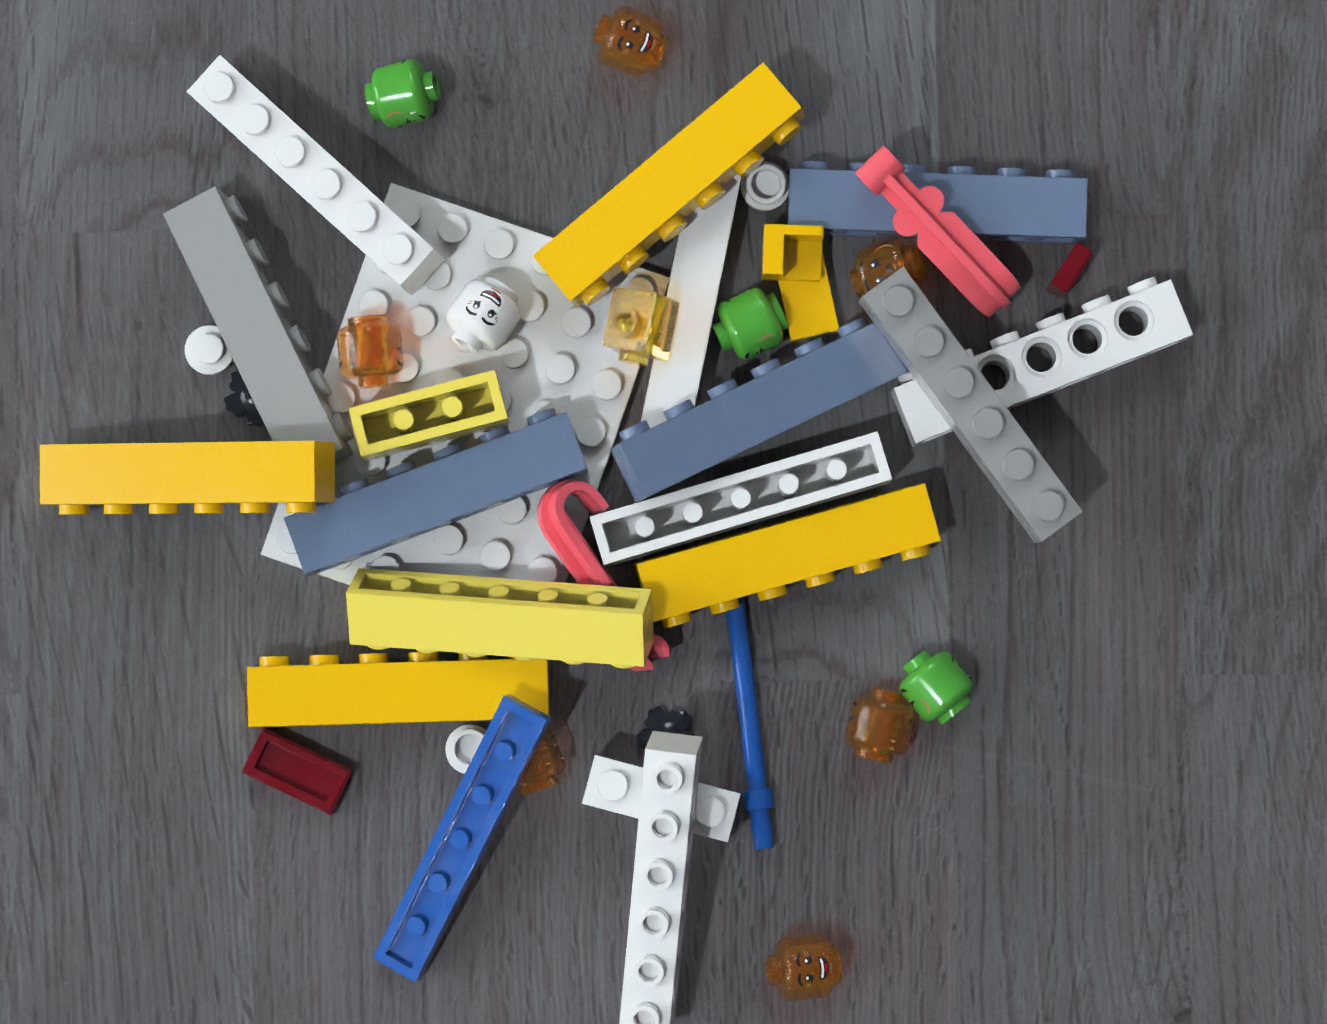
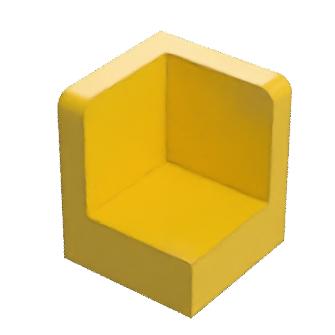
[762,224,824,282]

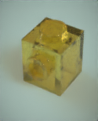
[602,287,680,366]

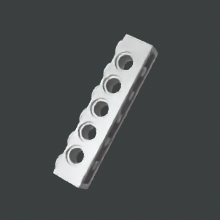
[891,277,1193,447]
[619,731,703,1024]

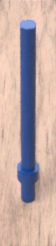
[726,597,774,850]

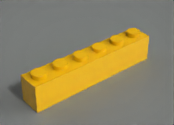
[533,62,805,308]
[40,441,335,515]
[634,483,941,628]
[247,652,550,727]

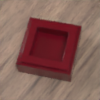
[1045,242,1092,299]

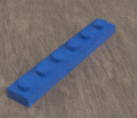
[373,694,552,982]

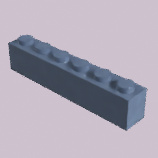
[787,161,1088,244]
[610,317,908,503]
[284,408,588,577]

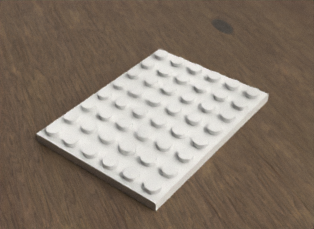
[261,183,670,585]

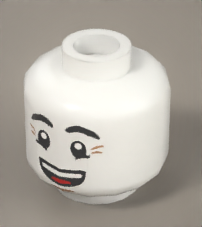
[446,277,521,354]

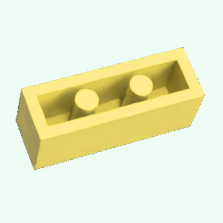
[348,370,510,462]

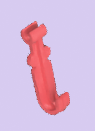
[855,145,1021,317]
[537,480,670,672]

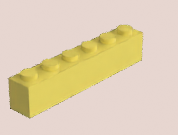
[346,568,654,668]

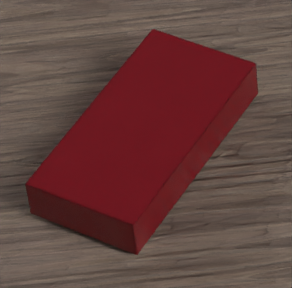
[242,727,354,815]

